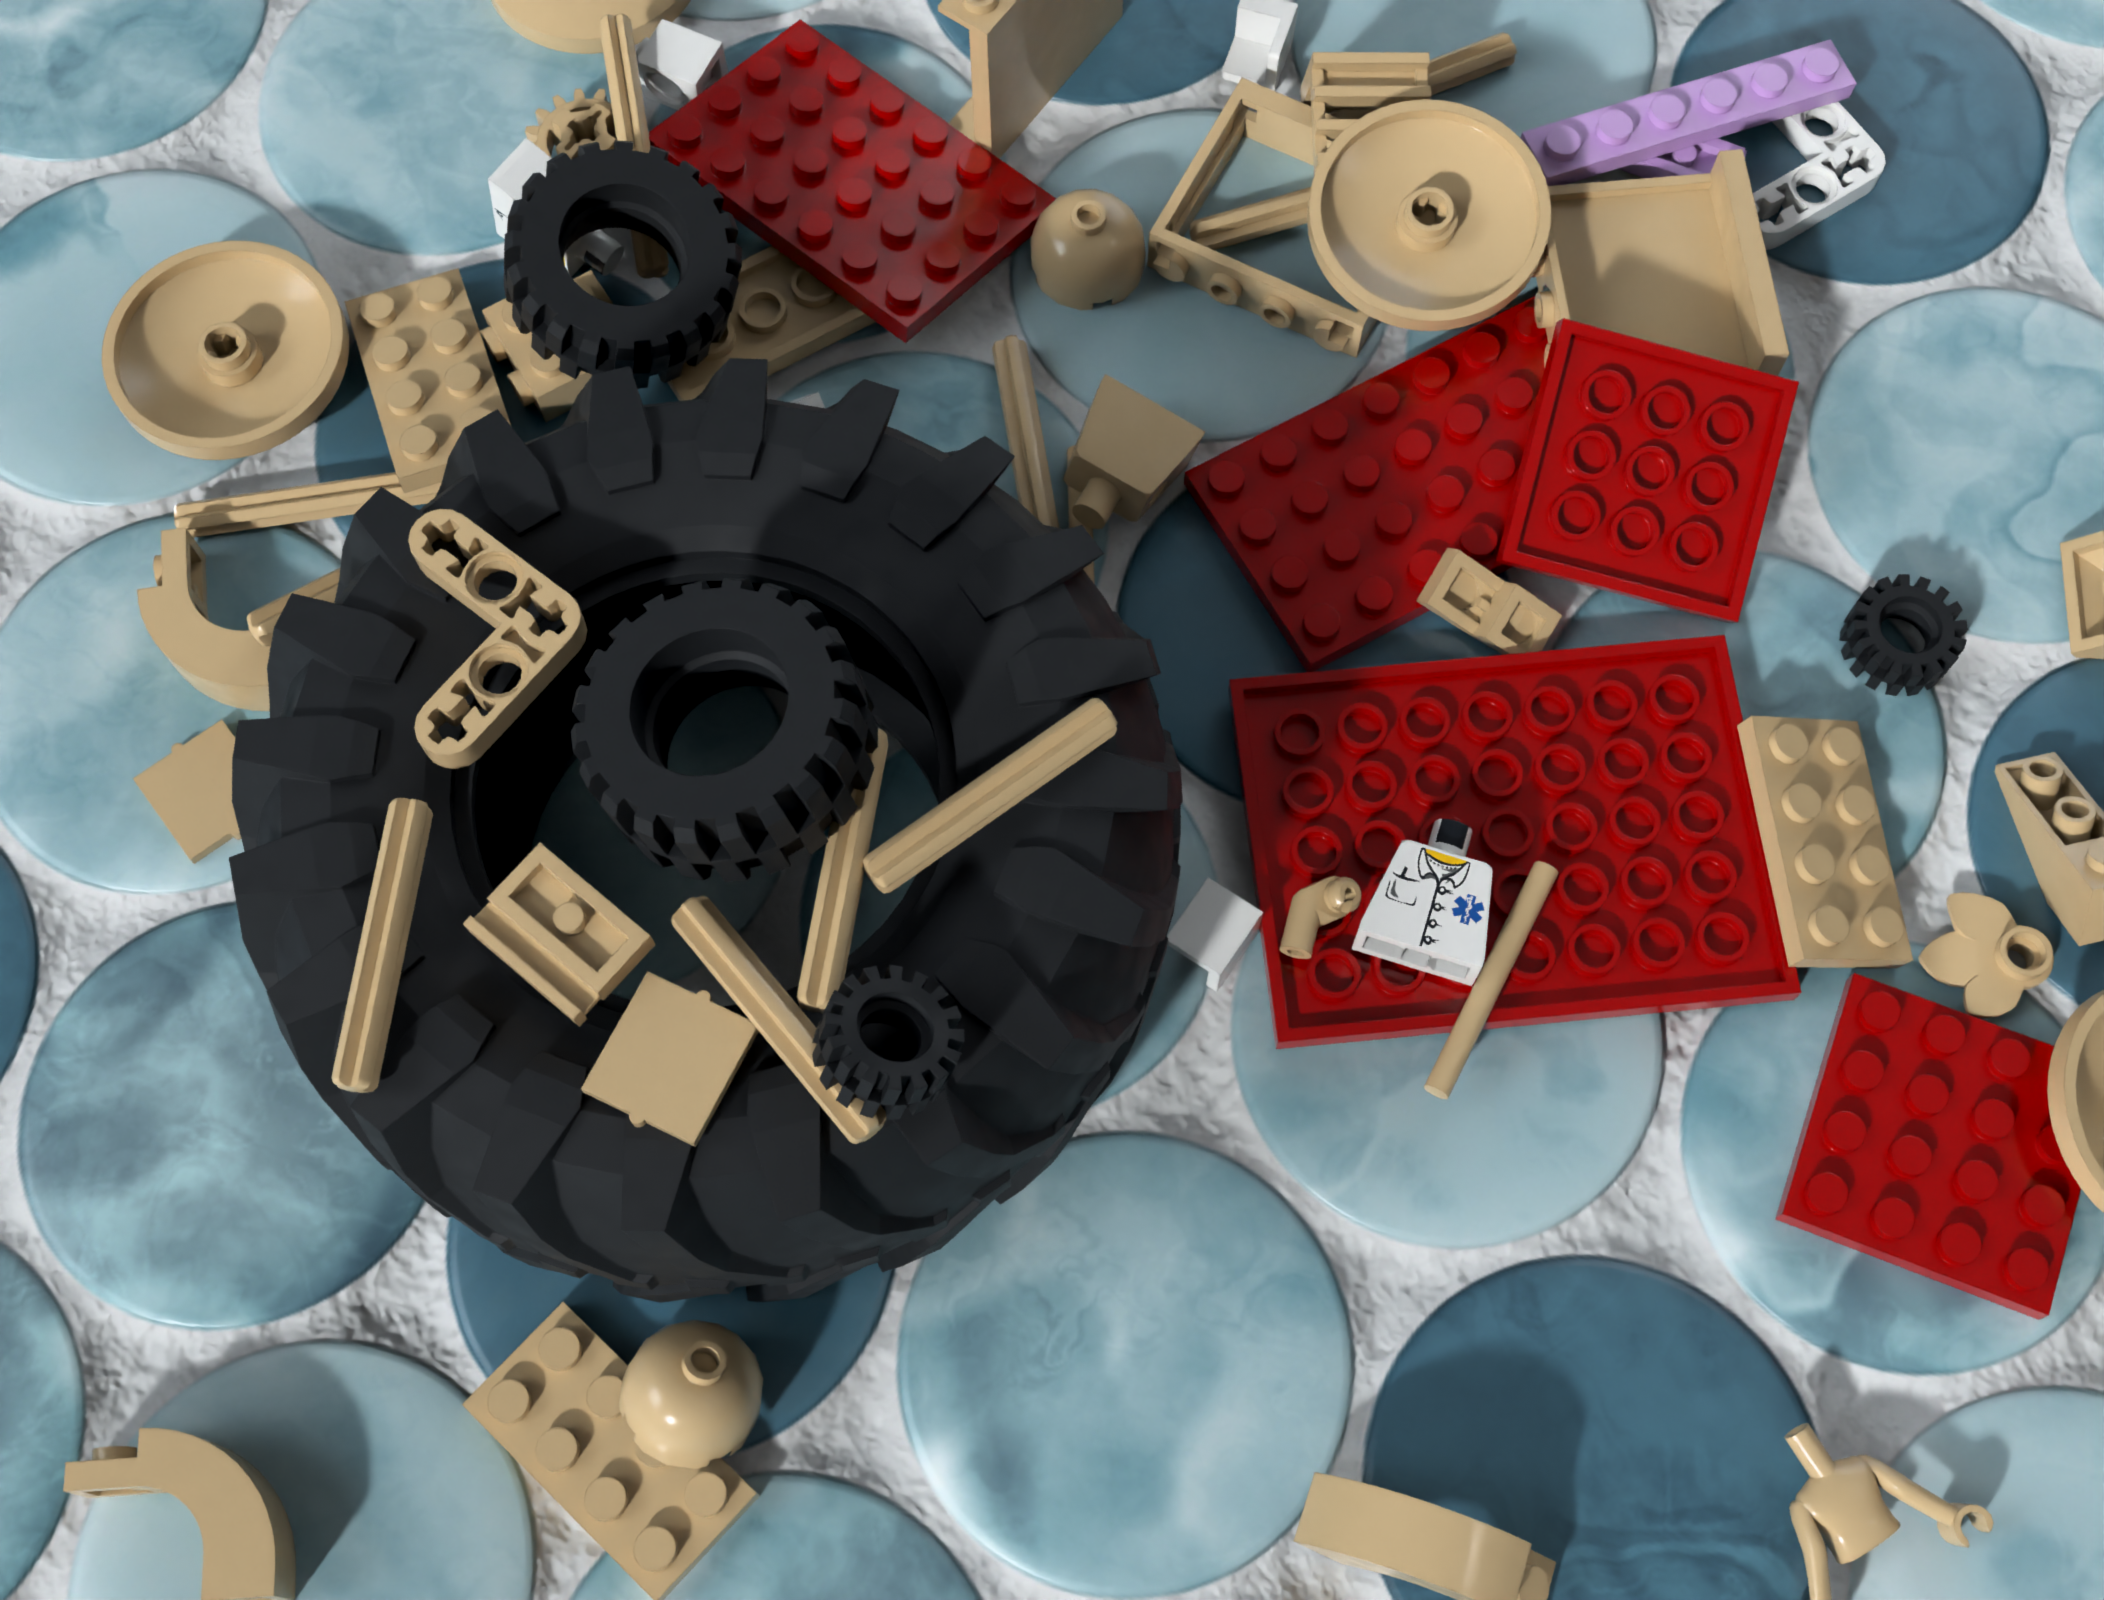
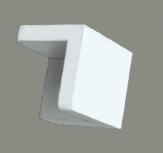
[1222,0,1298,91]
[1167,877,1263,992]

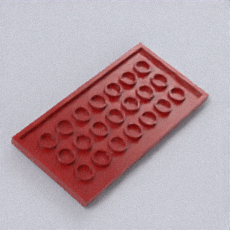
[1184,295,1548,672]

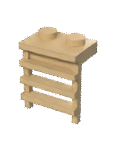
[1300,52,1432,175]

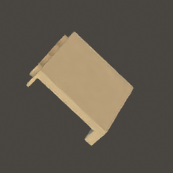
[938,0,1123,159]
[1532,149,1790,376]

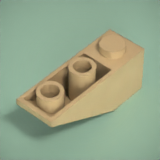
[1994,752,2104,946]

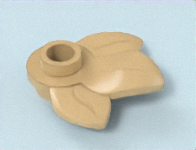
[1918,892,2054,1018]

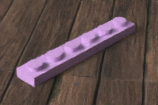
[1520,39,1857,186]

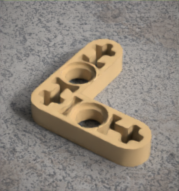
[408,509,587,769]

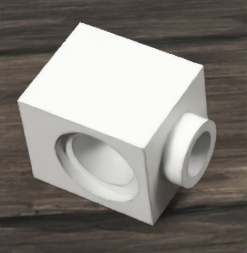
[636,19,728,110]

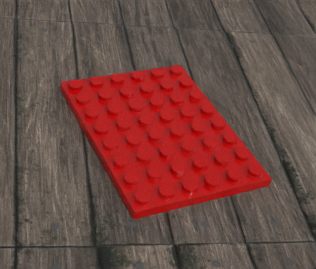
[1228,635,1802,1049]

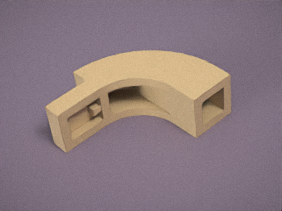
[137,527,271,711]
[63,1428,296,1600]
[1293,1472,1556,1600]

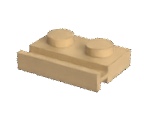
[463,843,656,1027]

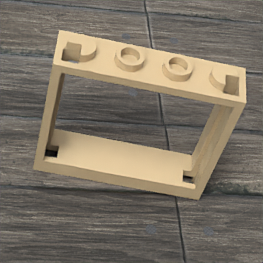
[1147,77,1377,358]

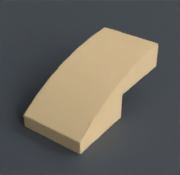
[1416,548,1562,655]

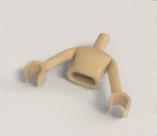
[1784,1423,1994,1600]

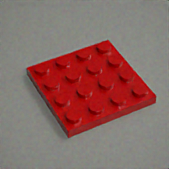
[1496,318,1799,623]
[1775,973,2081,1320]

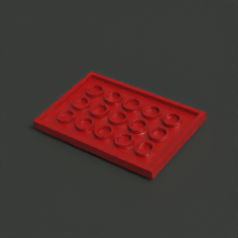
[648,19,1056,343]

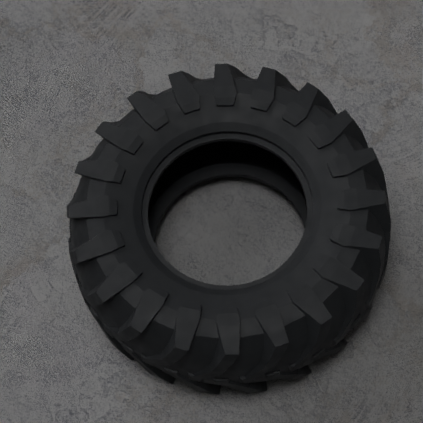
[229,358,1183,1303]

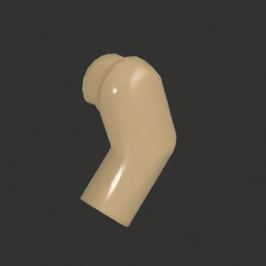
[1279,876,1362,959]

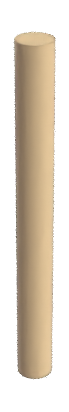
[1424,861,1558,1099]

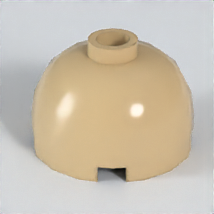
[1030,189,1146,310]
[619,1320,763,1469]

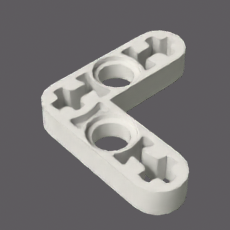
[1753,102,1886,250]

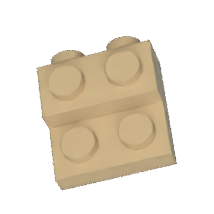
[480,270,613,422]

